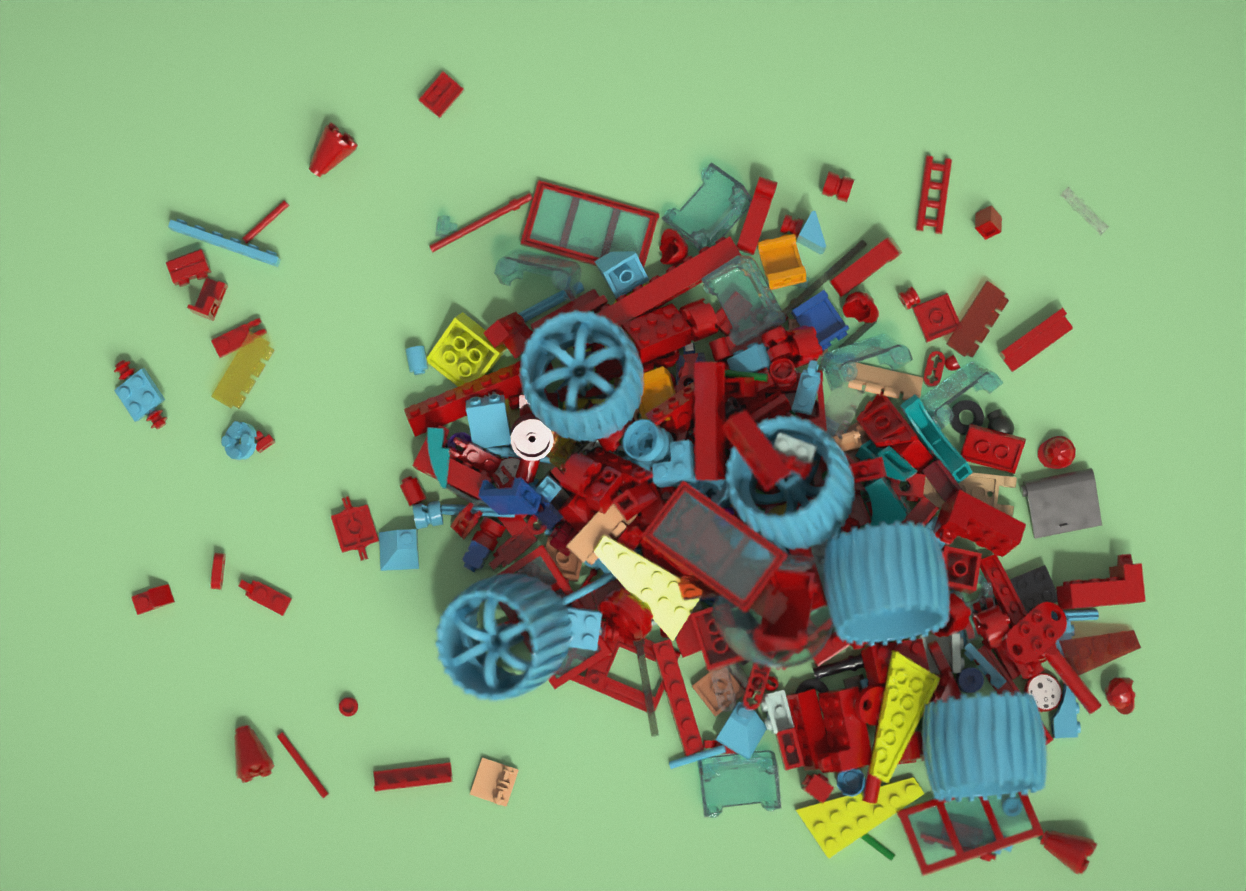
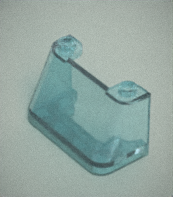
[661,162,752,252]
[494,248,582,301]
[701,255,786,346]
[821,334,913,391]
[920,361,1003,430]
[698,750,782,818]

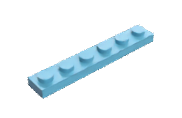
[168,219,281,267]

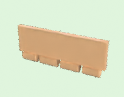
[845,361,923,400]
[566,491,638,565]

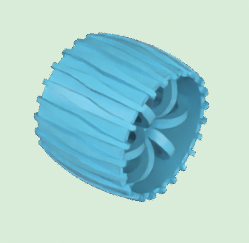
[520,310,644,442]
[726,416,855,550]
[824,521,949,646]
[435,574,572,701]
[922,691,1047,802]

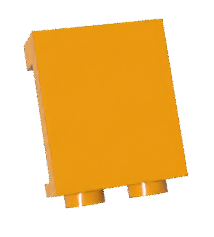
[758,234,806,291]
[639,367,676,421]

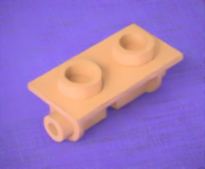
[832,430,862,452]

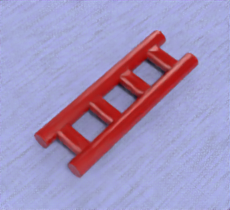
[916,156,952,234]

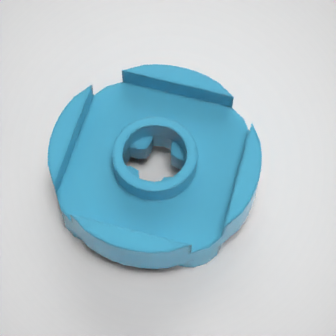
[221,421,257,460]

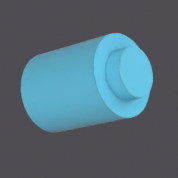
[405,346,428,375]

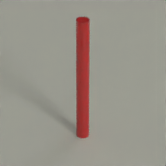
[277,732,329,798]

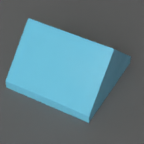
[796,211,826,254]

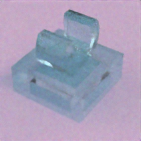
[435,215,458,237]

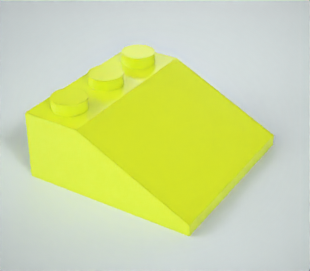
[427,312,507,387]

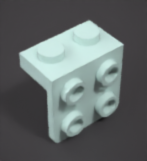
[774,433,818,468]
[919,634,964,673]
[760,690,794,734]

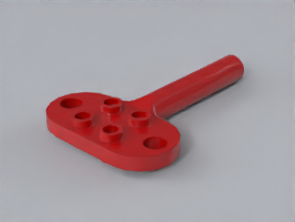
[1003,602,1102,714]
[855,685,886,804]

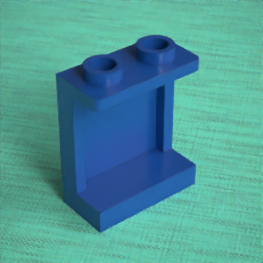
[791,290,849,351]
[478,478,541,515]

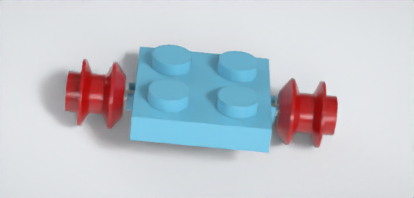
[114,360,168,430]
[564,606,620,651]

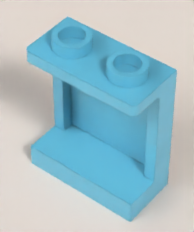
[466,394,511,448]

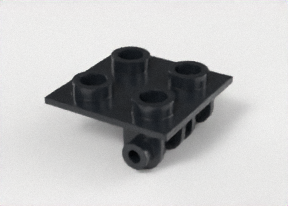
[1010,565,1058,613]

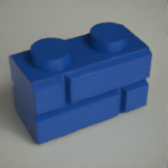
[462,541,490,573]

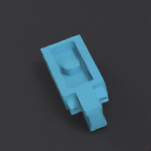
[792,360,821,415]
[963,642,1006,689]

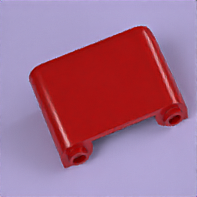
[753,569,820,652]

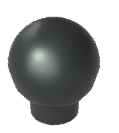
[987,409,1014,435]

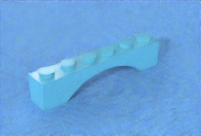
[1051,621,1081,738]

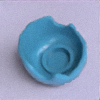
[837,768,866,797]

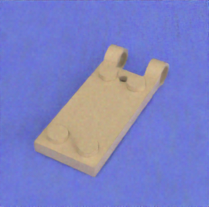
[920,473,1017,516]

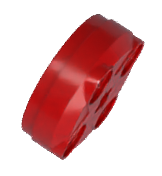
[600,588,653,641]

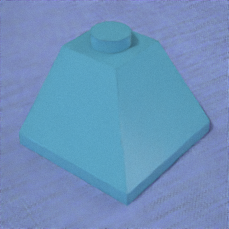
[595,251,649,299]
[379,529,419,571]
[716,702,767,760]

